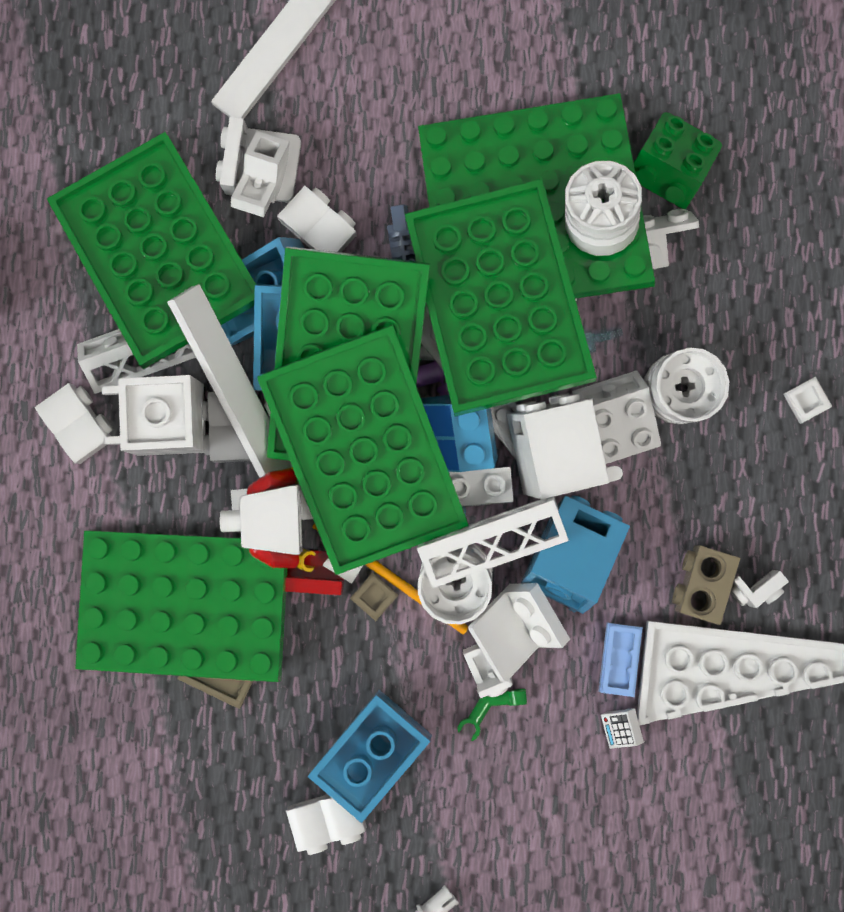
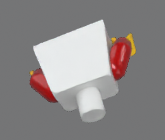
[220,467,316,572]

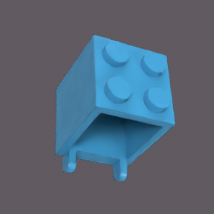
[521,495,630,614]

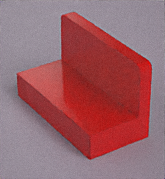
[285,550,344,595]

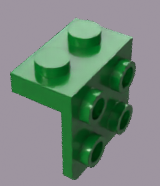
[634,112,722,209]

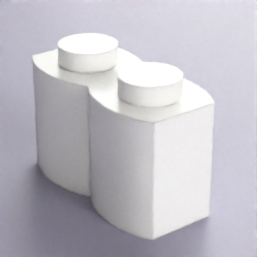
[277,186,357,253]
[35,383,113,464]
[286,794,367,855]

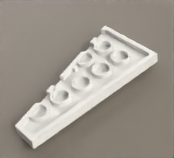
[637,621,844,726]

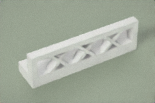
[77,329,196,394]
[417,497,569,588]

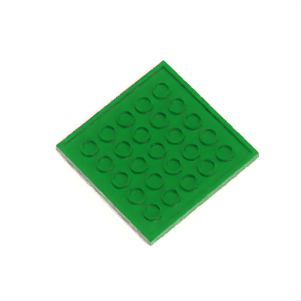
[418,93,655,299]

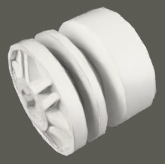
[565,161,642,256]
[644,348,729,424]
[418,543,493,624]

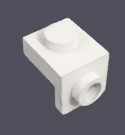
[730,570,789,608]
[463,644,513,698]

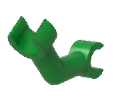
[458,689,527,741]

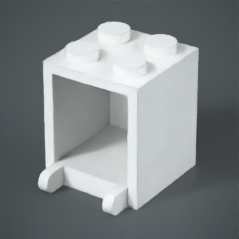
[102,375,206,456]
[506,393,623,500]

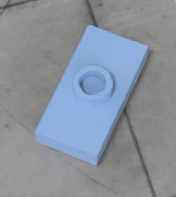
[598,623,643,697]

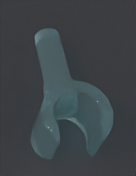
[585,328,623,354]

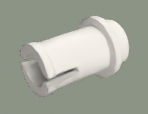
[415,885,459,912]

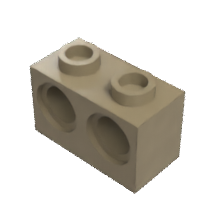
[672,545,740,625]

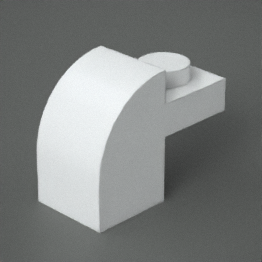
[231,131,290,217]

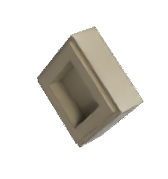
[350,573,398,621]

